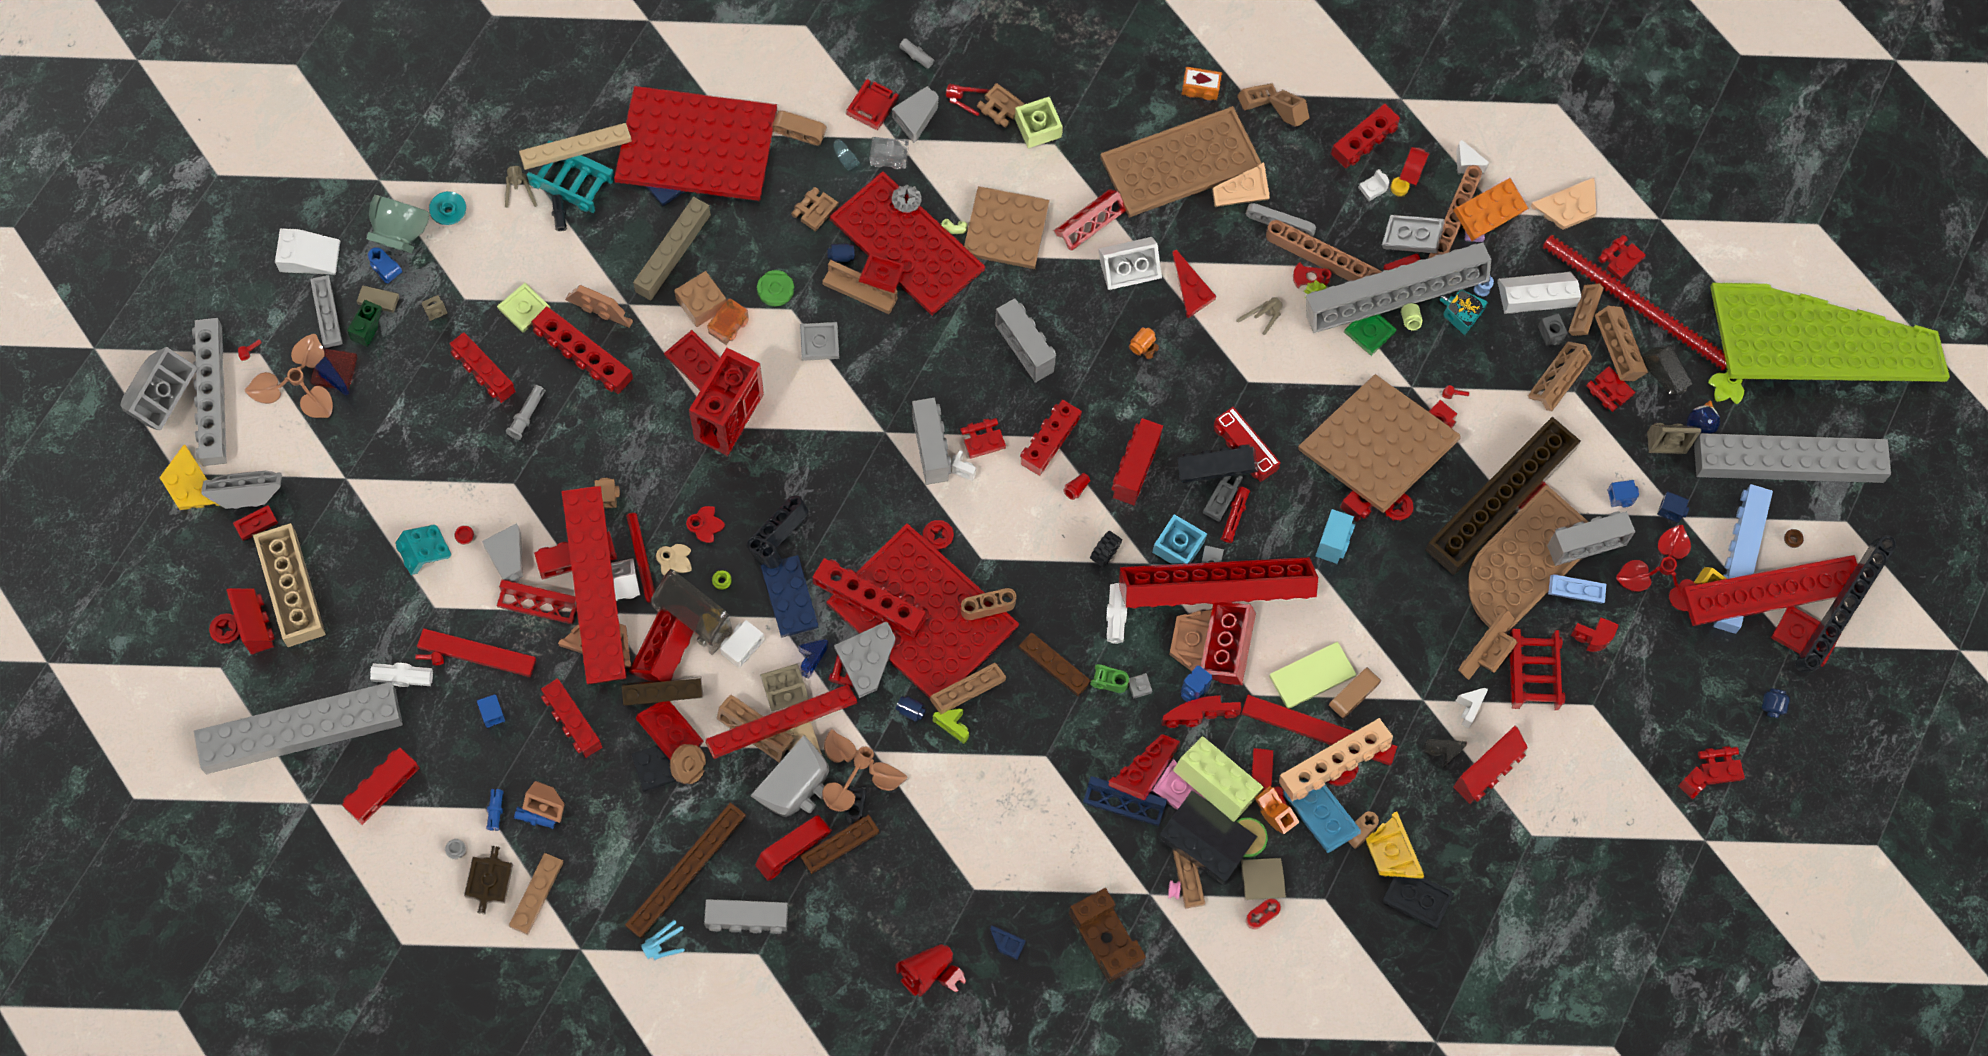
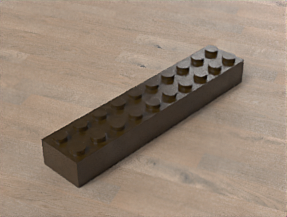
[1425,416,1581,575]

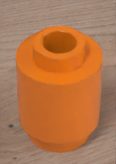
[1129,328,1156,356]

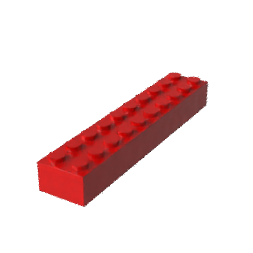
[1119,557,1319,608]

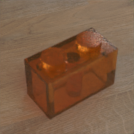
[707,298,749,345]

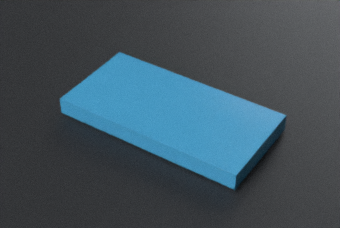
[1283,778,1361,853]

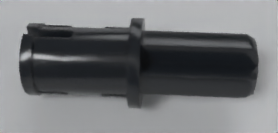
[551,194,567,232]

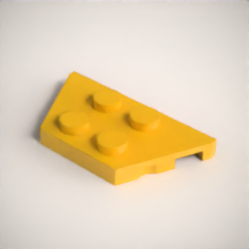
[159,445,220,510]
[1366,812,1424,878]

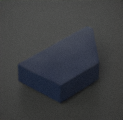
[990,925,1026,960]

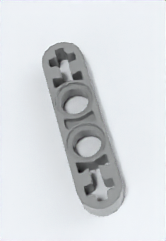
[1246,203,1316,237]

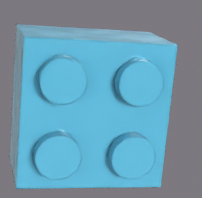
[1315,509,1355,564]
[1152,514,1207,565]

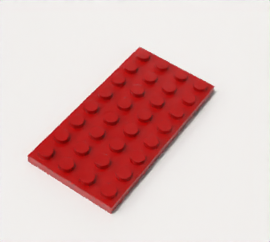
[830,172,985,316]

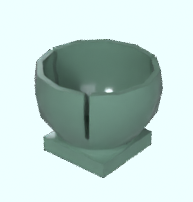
[366,195,430,254]

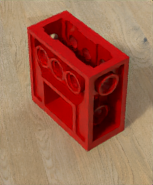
[689,347,764,456]

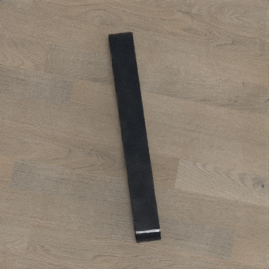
[1795,535,1896,673]

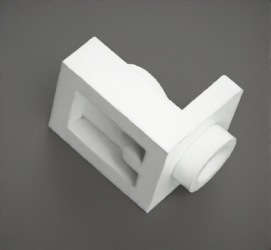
[1359,170,1389,201]
[951,450,976,481]

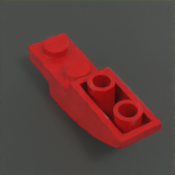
[1161,695,1241,728]

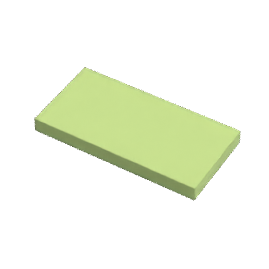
[1269,642,1356,709]

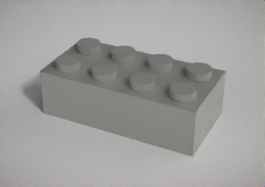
[995,298,1056,382]
[912,398,952,485]
[1547,511,1635,566]

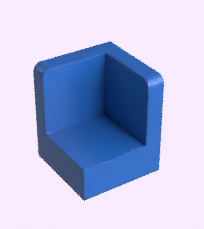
[477,695,505,728]

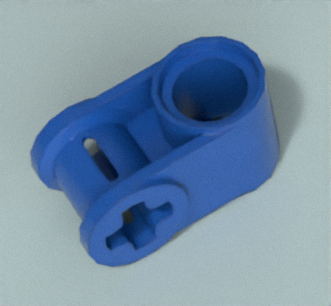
[368,248,402,284]

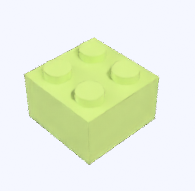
[1015,97,1063,148]

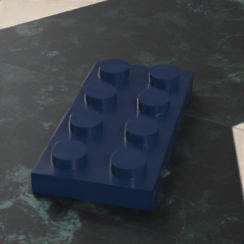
[761,555,819,638]

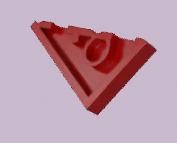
[1173,250,1217,318]

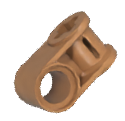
[1348,812,1379,849]

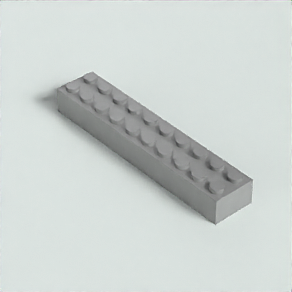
[1306,243,1491,333]
[1694,434,1891,483]
[194,682,403,774]

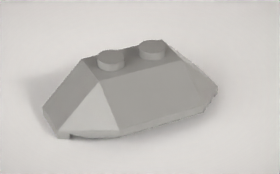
[201,470,282,509]

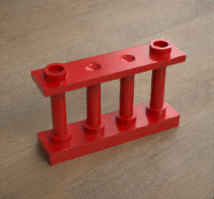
[1509,629,1565,710]

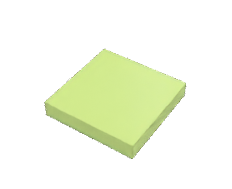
[497,283,551,333]

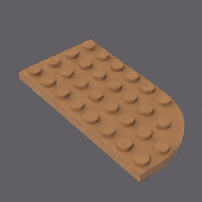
[1468,485,1588,634]

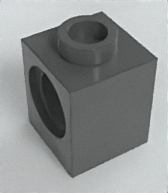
[1538,314,1567,346]

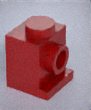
[1678,767,1709,800]

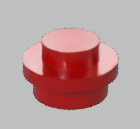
[454,526,474,545]

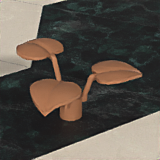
[245,334,333,418]
[822,729,908,811]

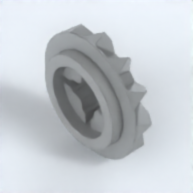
[892,184,921,212]

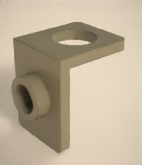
[422,295,447,321]

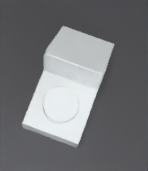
[1456,688,1488,728]

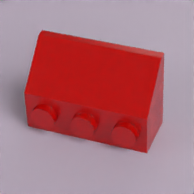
[227,588,275,655]

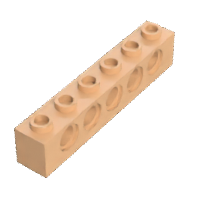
[1279,718,1393,802]

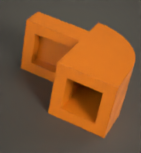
[1255,786,1299,834]

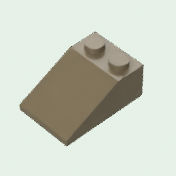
[1647,423,1701,454]

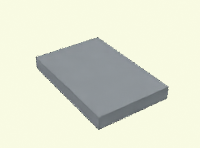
[1382,215,1445,253]

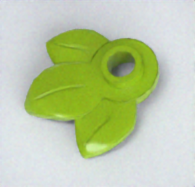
[1708,371,1744,404]

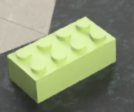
[1173,736,1263,822]

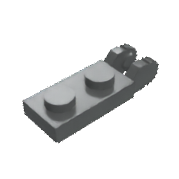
[1203,475,1243,522]

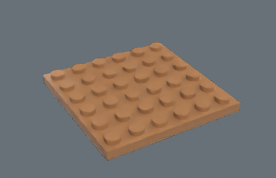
[1298,374,1461,513]

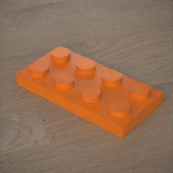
[1453,178,1529,241]

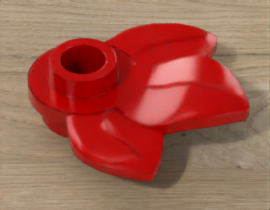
[686,506,725,543]

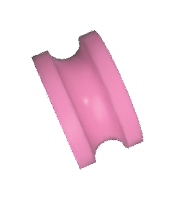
[1168,880,1180,899]

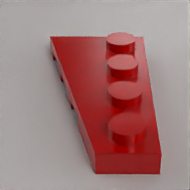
[1109,734,1180,800]

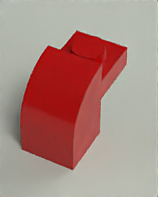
[1399,147,1429,185]
[1571,617,1619,652]

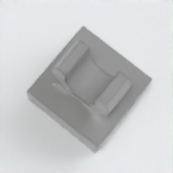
[1129,673,1152,699]

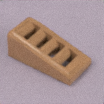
[1238,83,1277,110]

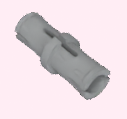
[899,38,934,69]

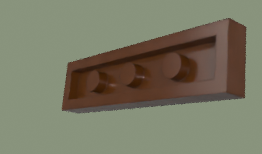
[1019,632,1091,697]
[800,815,879,875]

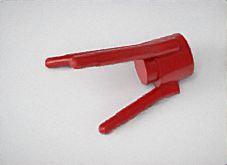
[946,83,990,116]

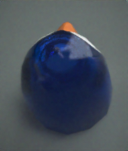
[1687,401,1720,434]

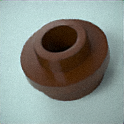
[1784,529,1804,548]

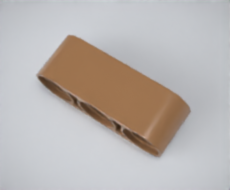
[772,110,827,145]
[961,588,1016,620]
[1329,667,1382,719]

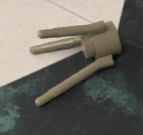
[505,166,537,208]
[1236,297,1283,335]

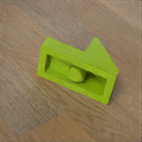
[933,709,969,744]

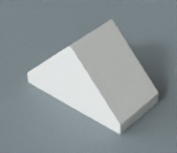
[1456,140,1489,173]

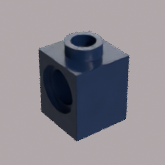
[1657,491,1689,523]

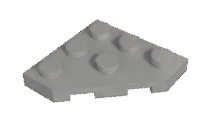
[834,622,896,698]

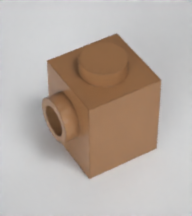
[595,478,620,508]

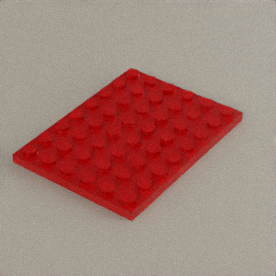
[614,86,778,201]
[826,523,1019,698]

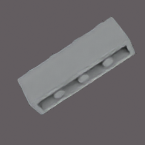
[704,900,788,934]

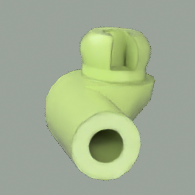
[942,219,968,234]

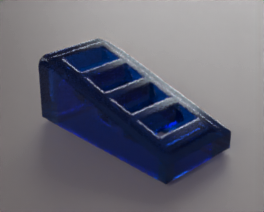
[315,357,349,396]

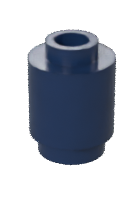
[827,243,854,262]
[896,696,926,722]

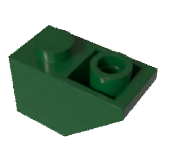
[347,300,382,347]

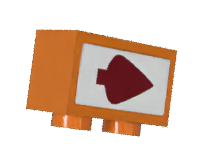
[1182,67,1222,100]

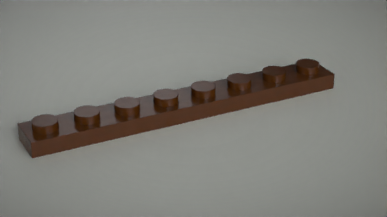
[625,802,746,939]

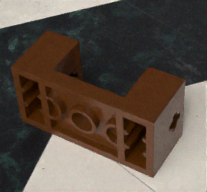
[1069,887,1146,983]

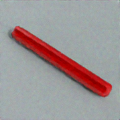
[626,513,656,603]

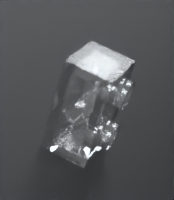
[870,137,909,169]

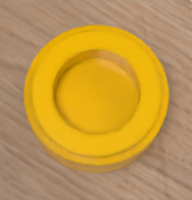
[1390,177,1410,196]

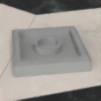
[800,322,839,361]

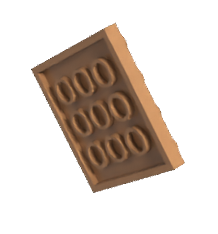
[963,186,1050,269]

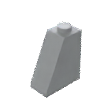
[892,86,939,143]
[482,523,523,583]

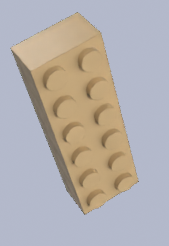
[253,523,326,647]

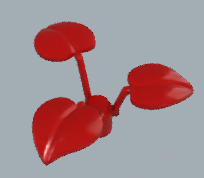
[1616,525,1696,611]

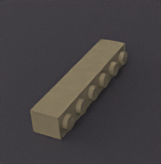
[633,197,710,301]

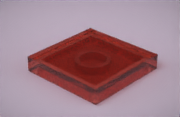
[311,349,357,390]

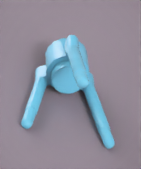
[641,920,684,960]

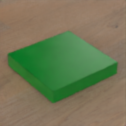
[1344,314,1397,356]

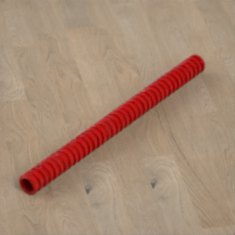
[1543,235,1727,371]

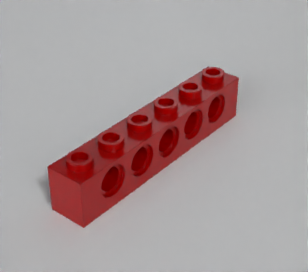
[531,306,633,394]
[812,558,926,638]

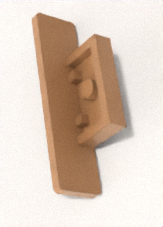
[1459,609,1518,680]

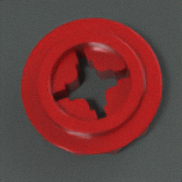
[1385,493,1413,521]
[923,520,954,550]
[209,614,240,644]

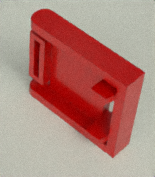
[846,79,899,131]

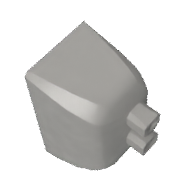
[121,347,197,430]
[751,735,829,817]

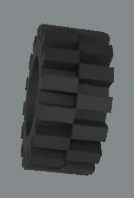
[1090,531,1123,568]

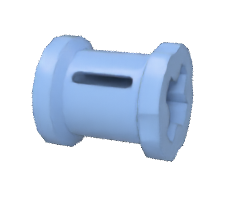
[1474,276,1494,297]

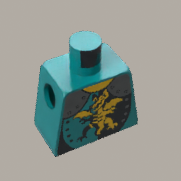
[1439,290,1488,335]

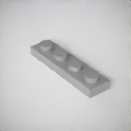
[310,275,343,348]

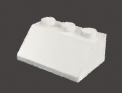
[1099,237,1162,290]
[611,559,640,600]

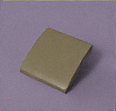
[760,663,809,712]
[1241,858,1286,900]

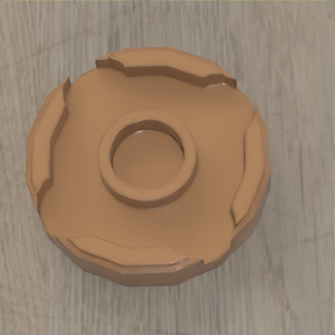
[670,744,706,784]

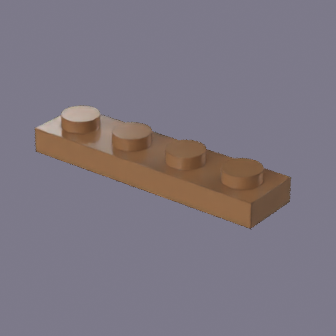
[930,663,1006,714]
[509,853,564,935]

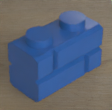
[1181,665,1212,702]

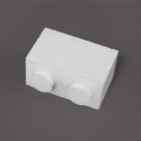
[720,620,765,668]

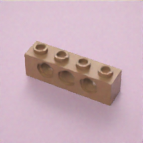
[1595,306,1648,381]

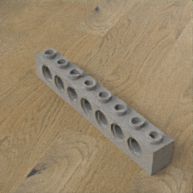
[192,318,227,466]

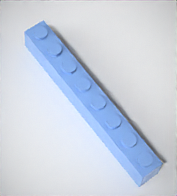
[1713,484,1773,634]

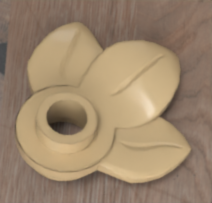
[656,544,692,580]

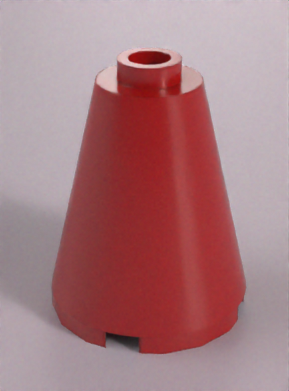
[896,944,953,997]

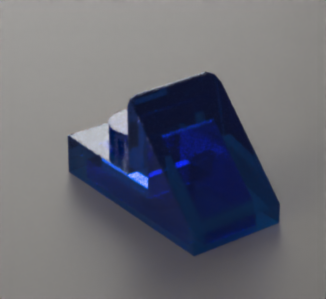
[798,639,829,679]

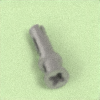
[506,385,545,440]

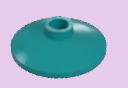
[429,191,467,225]

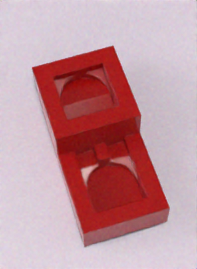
[1251,748,1273,790]

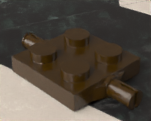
[464,846,513,915]

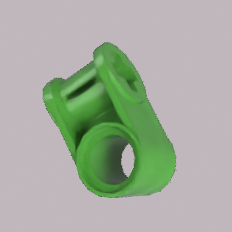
[1090,664,1129,693]

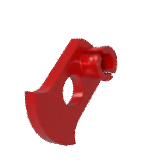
[1293,262,1331,288]

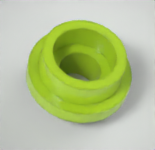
[712,570,732,590]

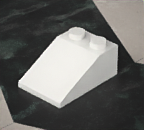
[275,229,340,275]

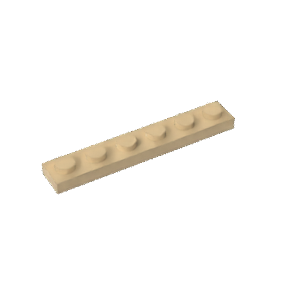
[519,123,631,170]

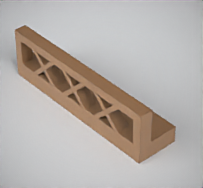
[823,260,897,314]
[1528,342,1592,411]
[717,694,794,763]

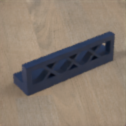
[1083,776,1167,827]

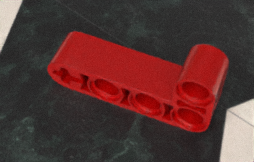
[755,815,832,881]

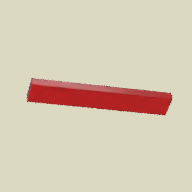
[417,629,536,677]

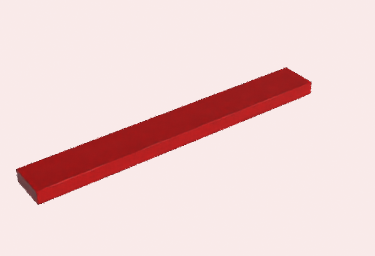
[1241,695,1397,766]

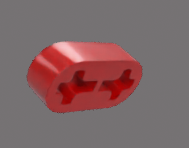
[1246,899,1281,930]

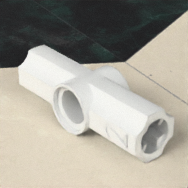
[1106,583,1127,644]
[370,663,433,687]

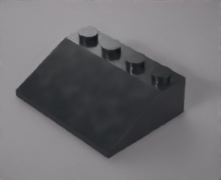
[1158,790,1258,885]

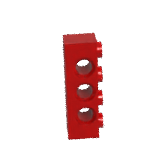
[1331,104,1400,168]

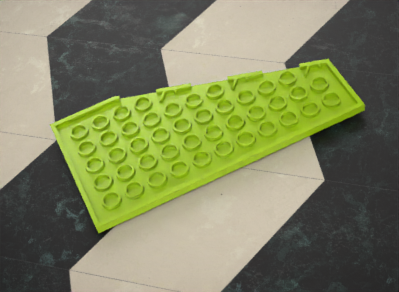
[1710,283,1950,382]

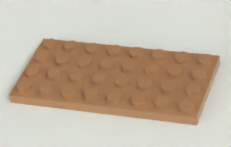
[1100,107,1262,217]

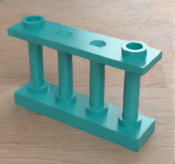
[527,140,615,213]

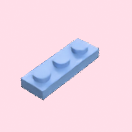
[1548,575,1606,604]

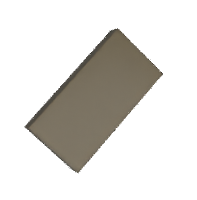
[357,285,399,313]

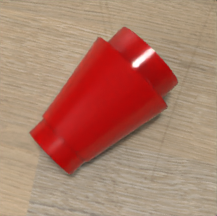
[1063,473,1090,500]

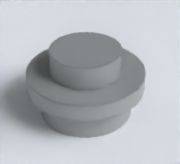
[445,839,466,859]

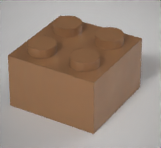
[674,271,728,328]

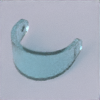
[833,139,861,170]

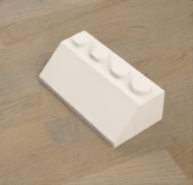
[1498,272,1581,314]

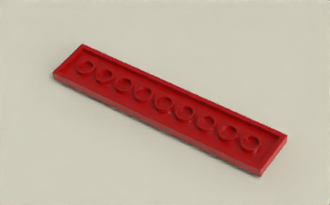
[562,486,627,685]
[1681,555,1858,626]

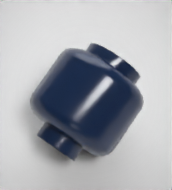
[1762,688,1790,718]

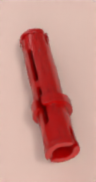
[1221,487,1250,543]

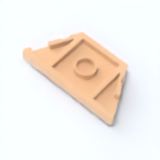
[1531,178,1596,230]

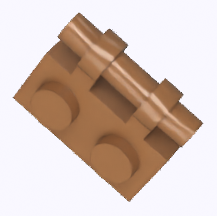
[977,83,1024,128]
[791,187,838,232]

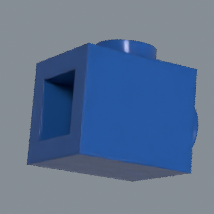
[1607,480,1639,508]

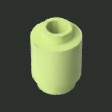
[1401,303,1423,331]

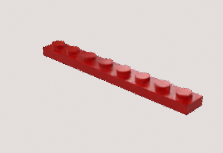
[705,684,857,759]

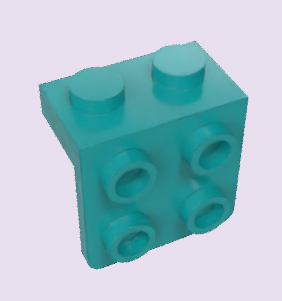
[395,525,451,575]

